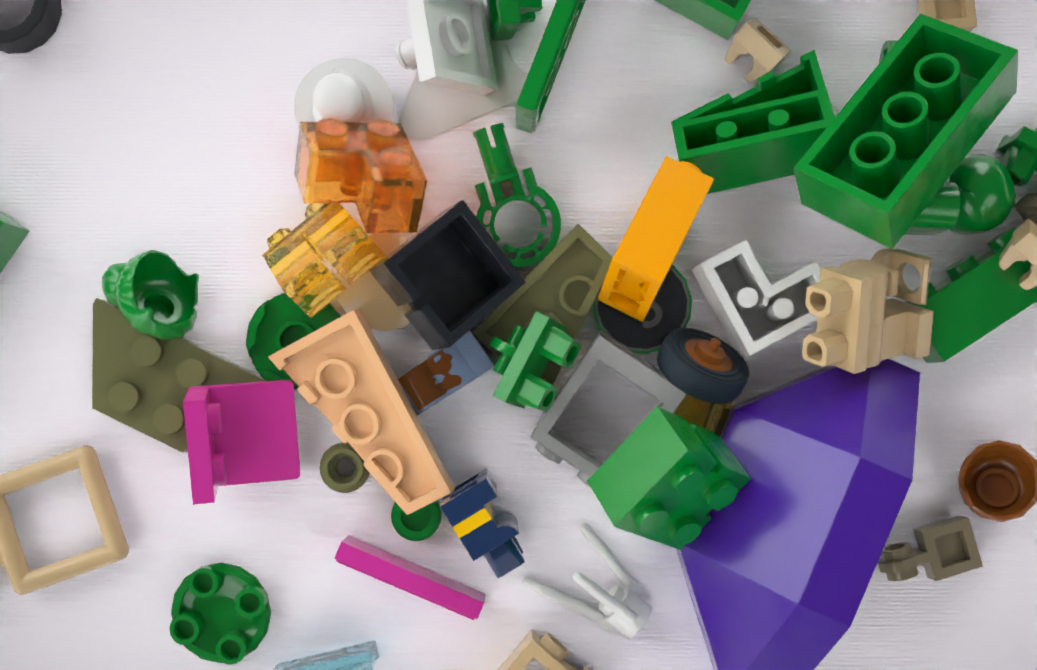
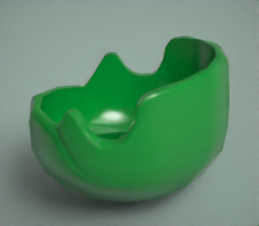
[949,154,1016,235]

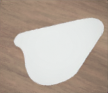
[399,18,528,140]

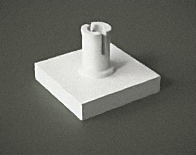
[396,0,498,95]

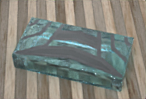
[273,640,379,670]

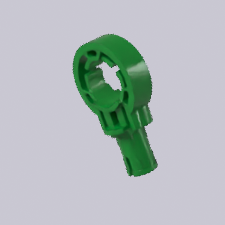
[473,123,561,267]

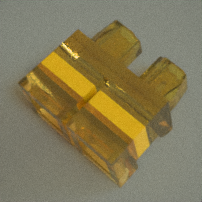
[262,196,386,318]

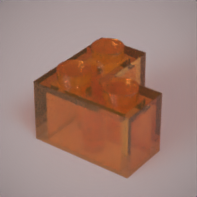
[294,118,427,234]

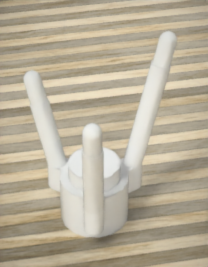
[522,524,652,639]

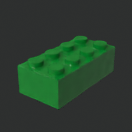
[793,13,1018,249]

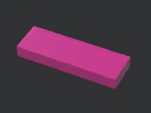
[334,535,486,620]

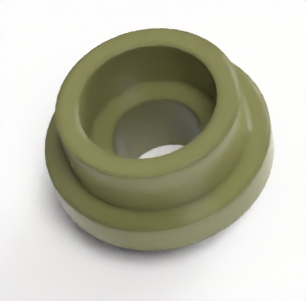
[319,442,370,493]

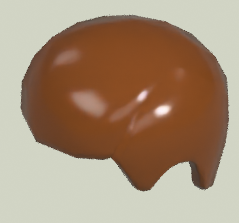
[958,440,1037,523]

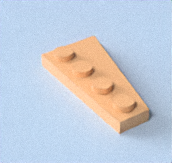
[268,308,455,515]

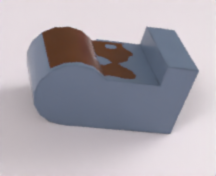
[398,330,495,416]

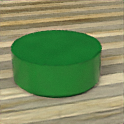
[391,500,442,541]

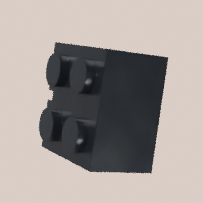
[369,200,526,350]

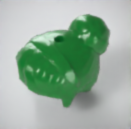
[102,250,199,340]

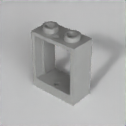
[530,330,686,488]

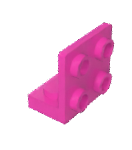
[183,379,300,505]

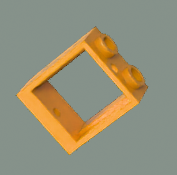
[597,156,714,322]

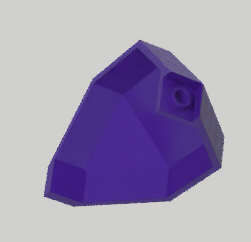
[675,359,920,670]

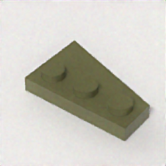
[472,224,613,385]

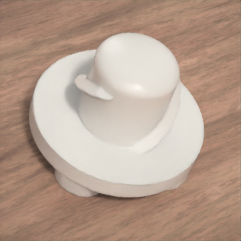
[294,58,395,159]

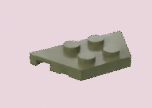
[92,298,267,453]

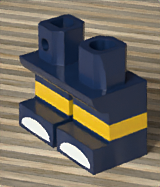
[440,468,525,578]

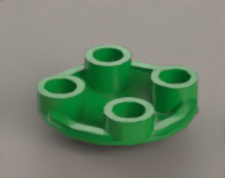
[169,562,271,665]

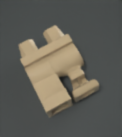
[802,248,934,374]

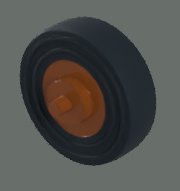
[657,328,750,404]

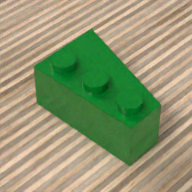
[671,50,835,194]

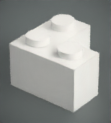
[691,239,821,357]

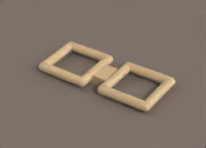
[0,445,129,595]

